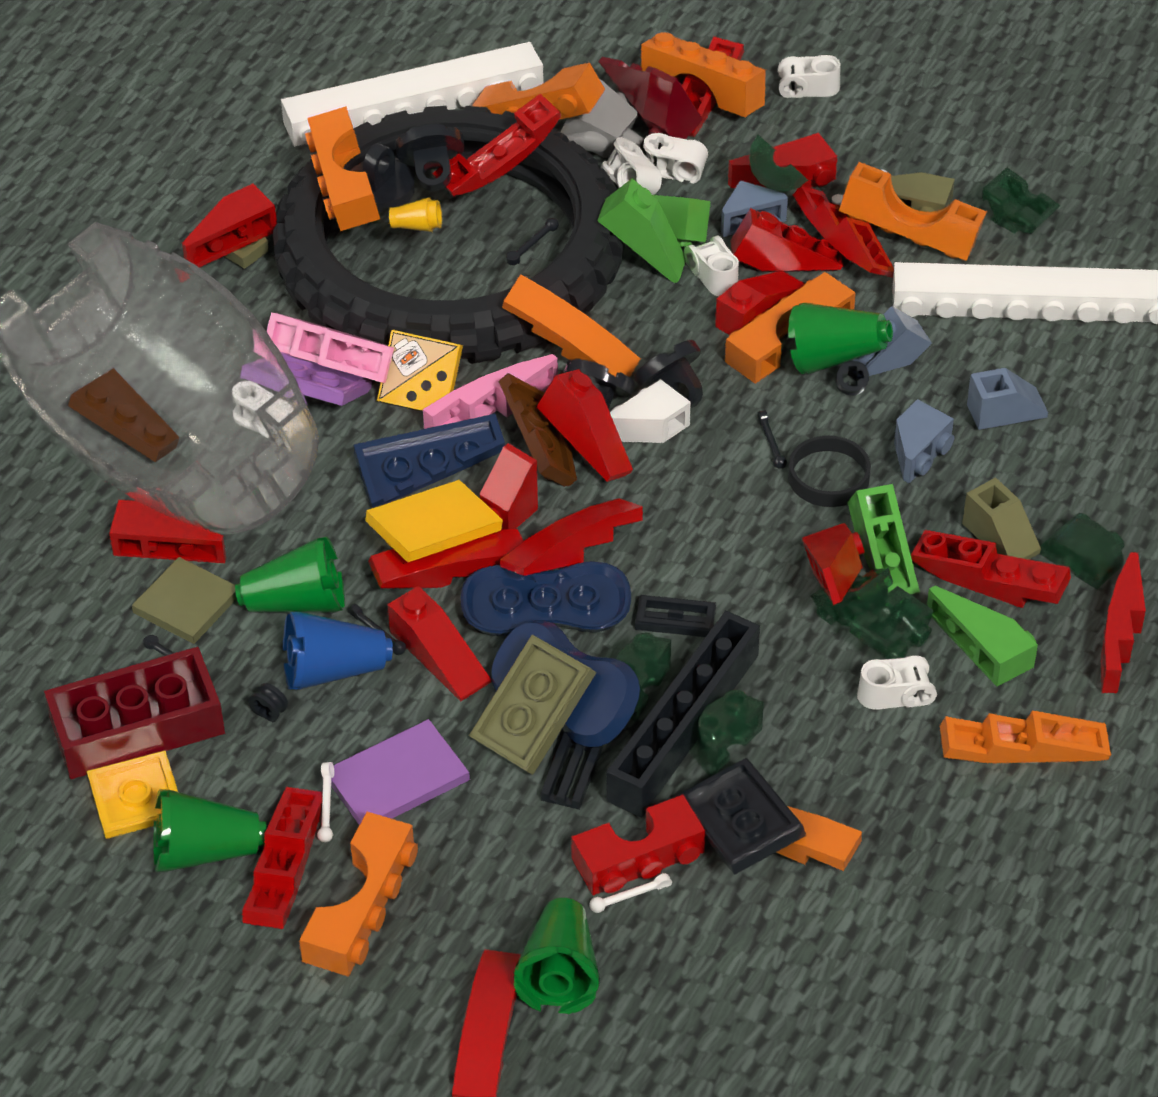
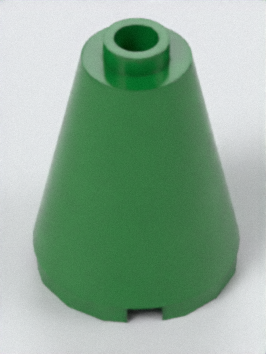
[788,302,893,374]
[235,536,345,613]
[153,789,267,872]
[514,898,600,1014]

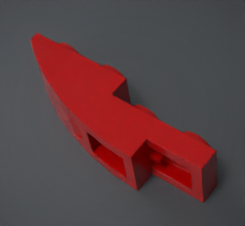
[911,530,1071,608]

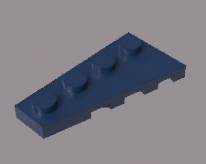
[353,414,505,508]

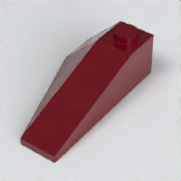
[598,56,703,145]

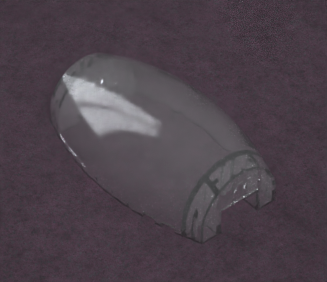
[0,222,319,534]

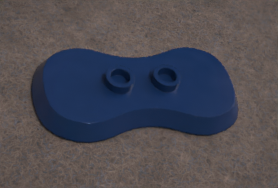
[461,561,631,636]
[491,620,640,747]

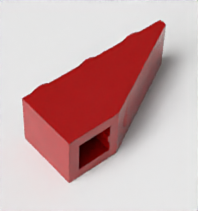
[730,208,843,271]

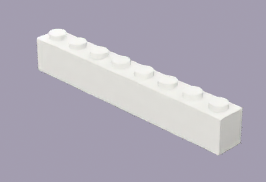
[281,42,543,147]
[892,262,1158,324]

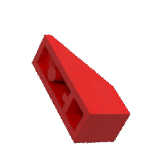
[728,133,837,189]
[182,184,277,272]
[715,271,805,335]
[537,369,633,482]
[109,500,226,563]
[802,523,865,605]
[387,586,492,701]

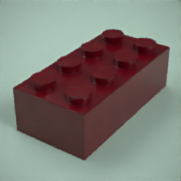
[44,646,225,780]

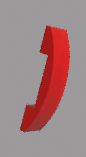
[433,93,561,196]
[452,949,521,1097]

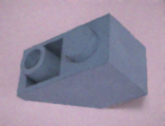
[851,306,932,379]
[967,368,1048,430]
[894,399,954,483]

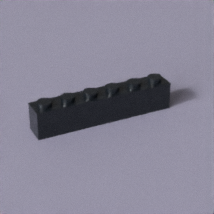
[606,610,760,818]

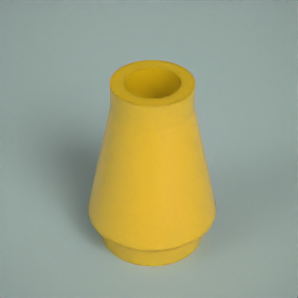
[389,197,442,232]

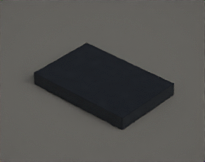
[677,758,806,875]

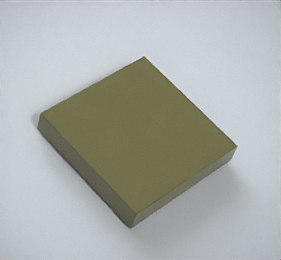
[132,557,237,644]

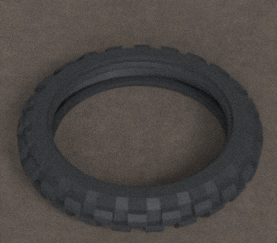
[273,105,625,363]

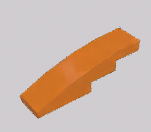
[502,274,641,377]
[940,710,1111,763]
[776,806,862,871]

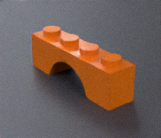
[641,32,766,117]
[472,62,605,120]
[305,106,380,231]
[839,162,987,261]
[725,272,856,384]
[299,811,418,977]

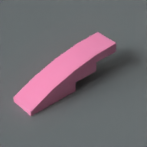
[263,312,394,383]
[423,354,558,429]

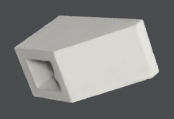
[610,379,691,443]

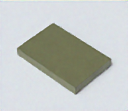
[469,635,596,775]

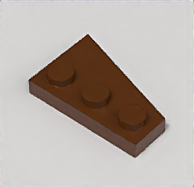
[68,368,180,462]
[498,373,577,487]

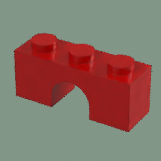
[571,795,705,896]

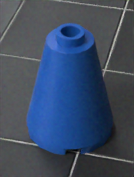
[283,611,393,690]

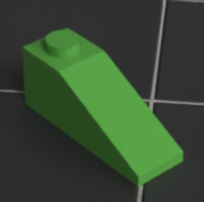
[597,178,686,283]
[653,195,711,247]
[848,484,920,600]
[926,586,1038,687]

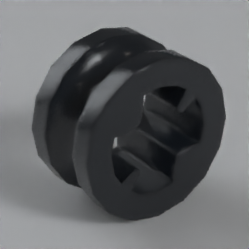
[836,361,869,395]
[248,683,289,723]

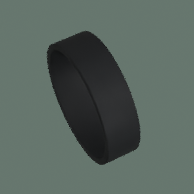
[788,435,871,507]

